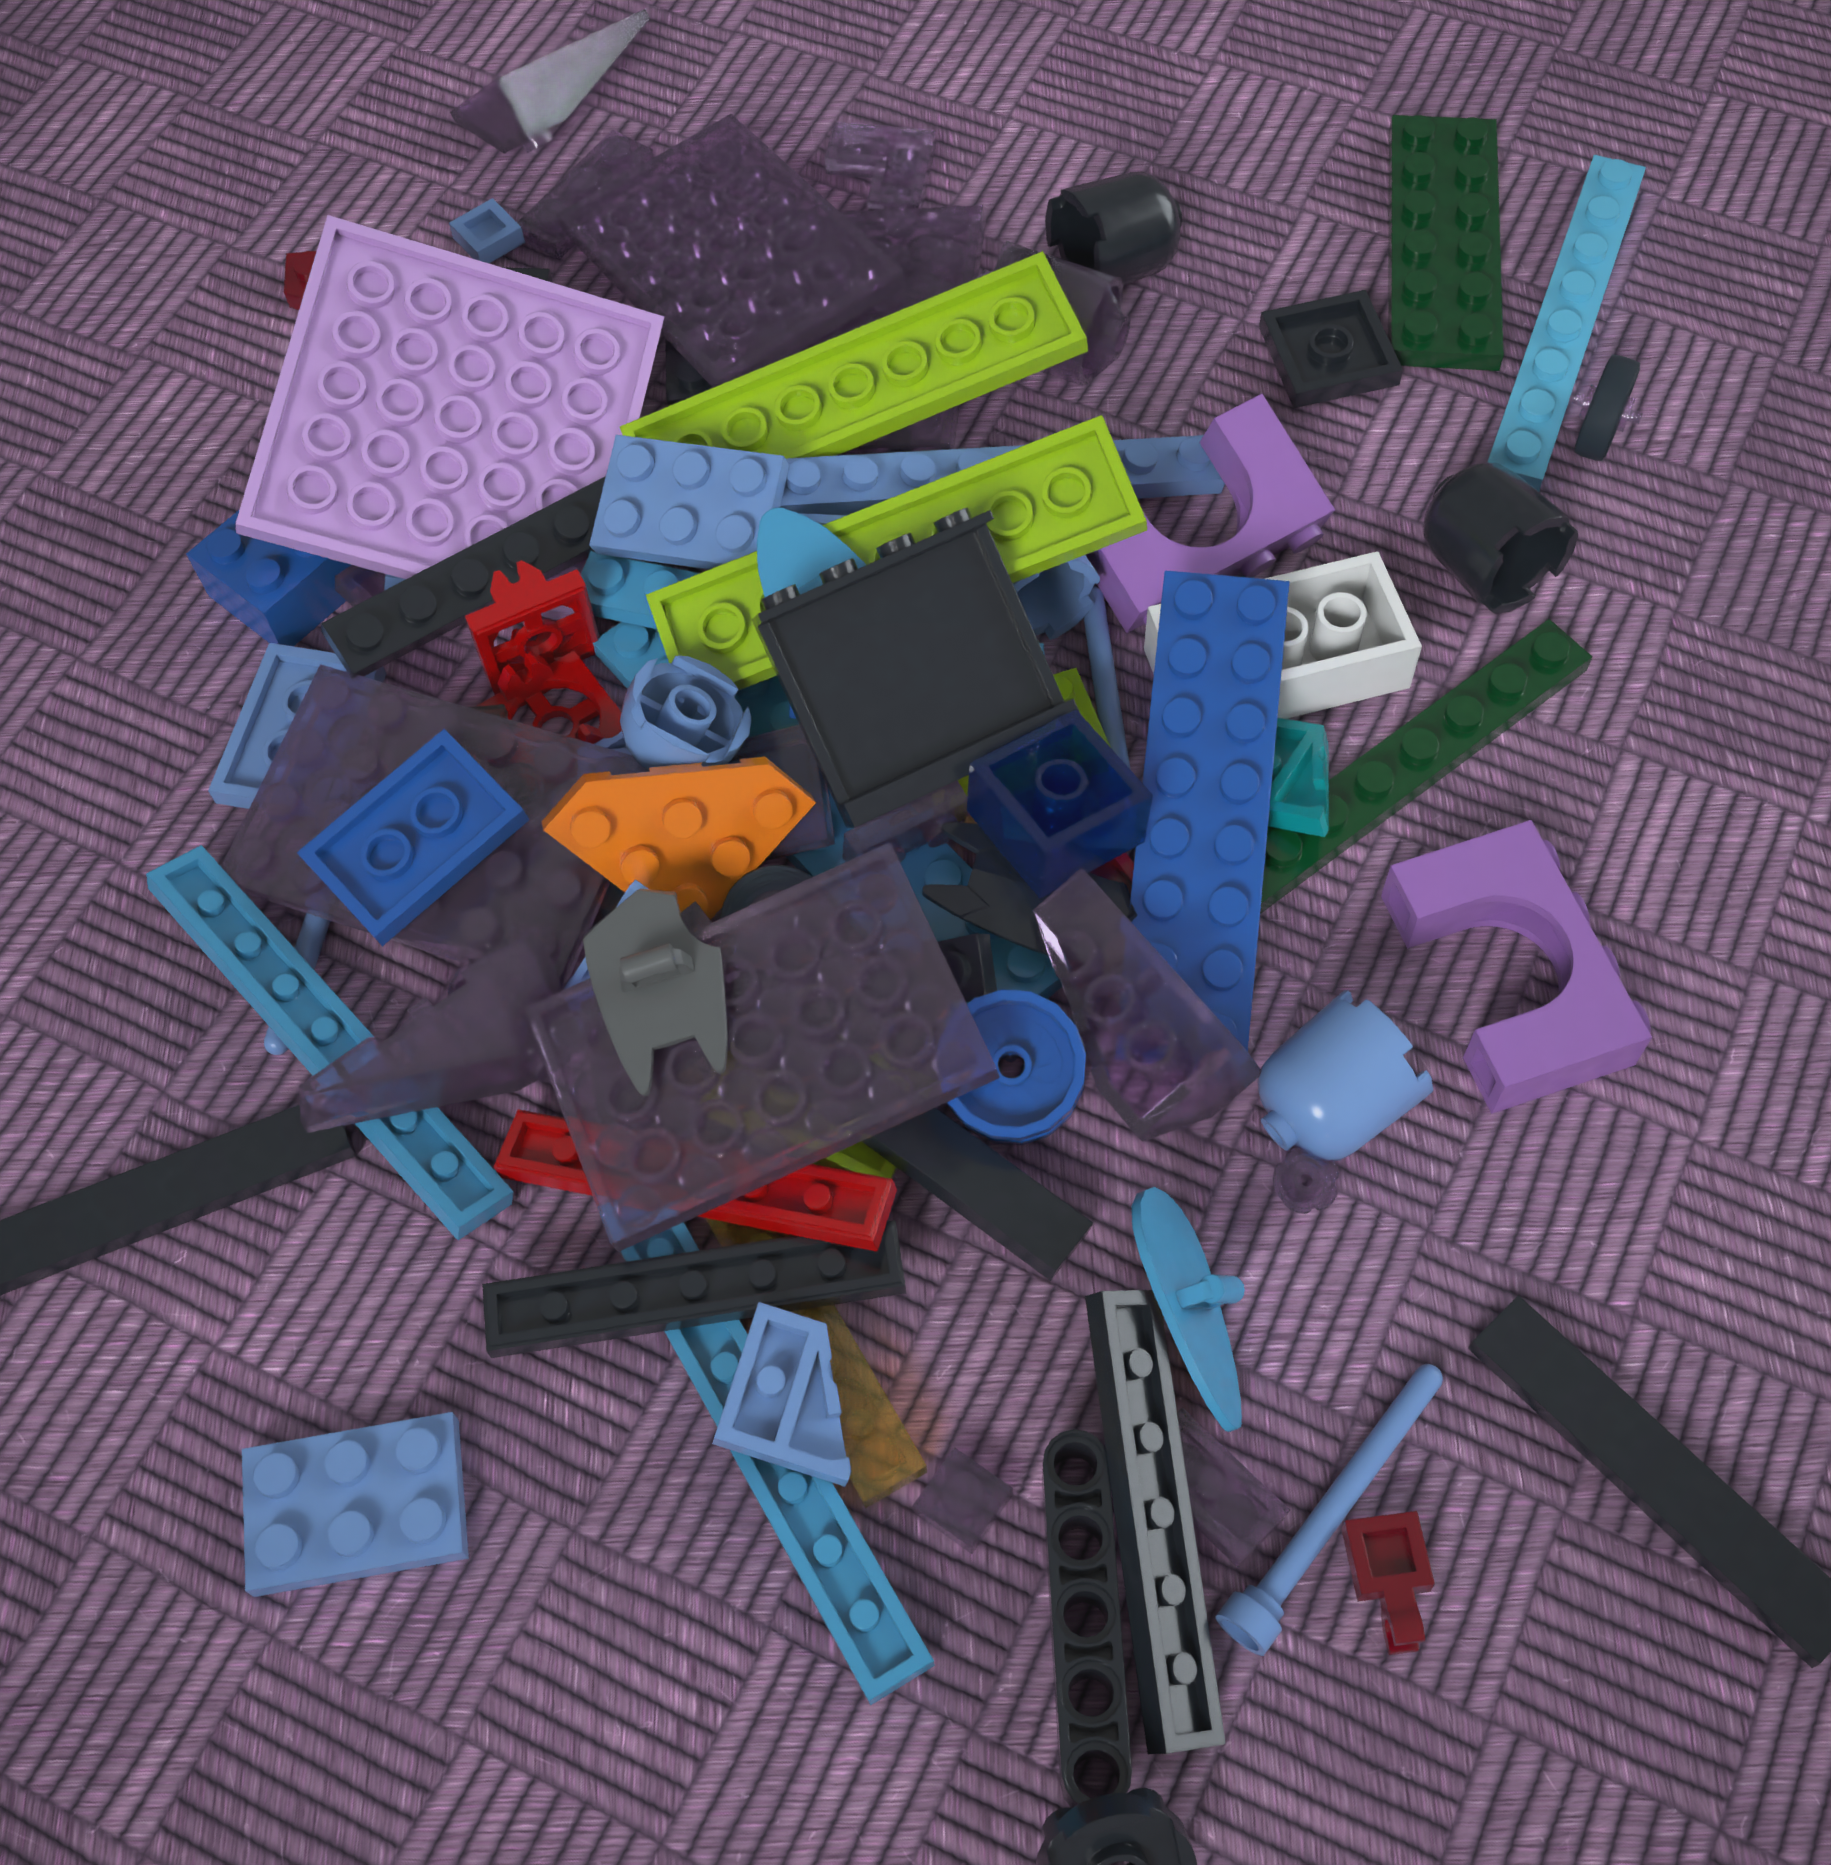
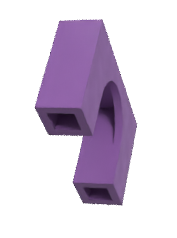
[1086,394,1335,634]
[1381,820,1652,1114]

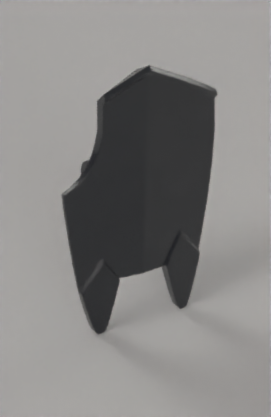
[922,822,1137,964]

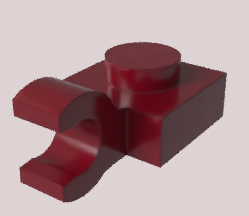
[1341,1511,1435,1655]

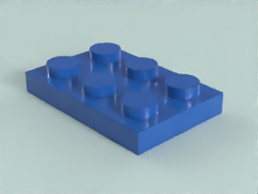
[297,728,530,947]

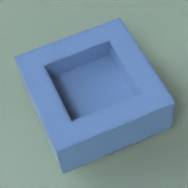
[449,198,525,263]

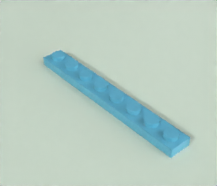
[1487,155,1646,491]

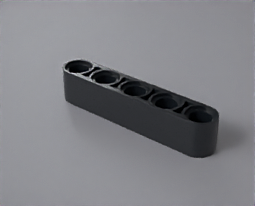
[1042,1429,1132,1808]

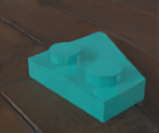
[1268,718,1329,837]

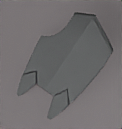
[583,889,728,1096]

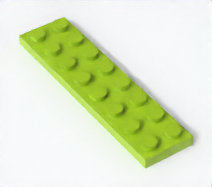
[620,251,1088,459]
[646,415,1147,690]

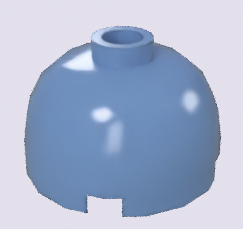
[620,656,751,771]

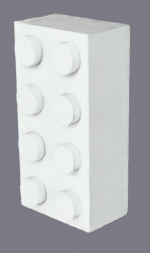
[1144,551,1422,719]

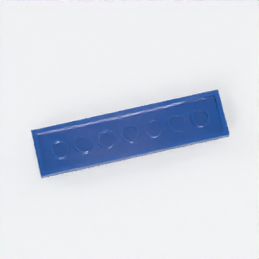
[1114,570,1290,1075]

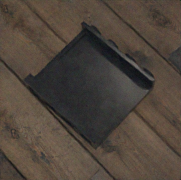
[752,507,1084,828]

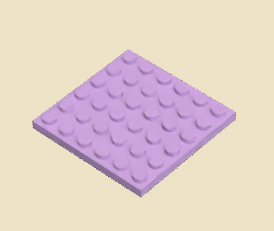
[236,215,664,620]

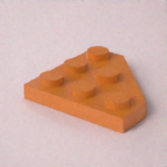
[541,757,816,937]

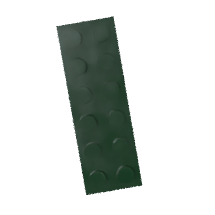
[1388,115,1504,371]

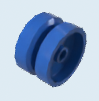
[937,989,1086,1145]

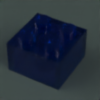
[967,709,1153,898]

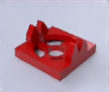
[465,560,600,695]
[472,650,622,801]

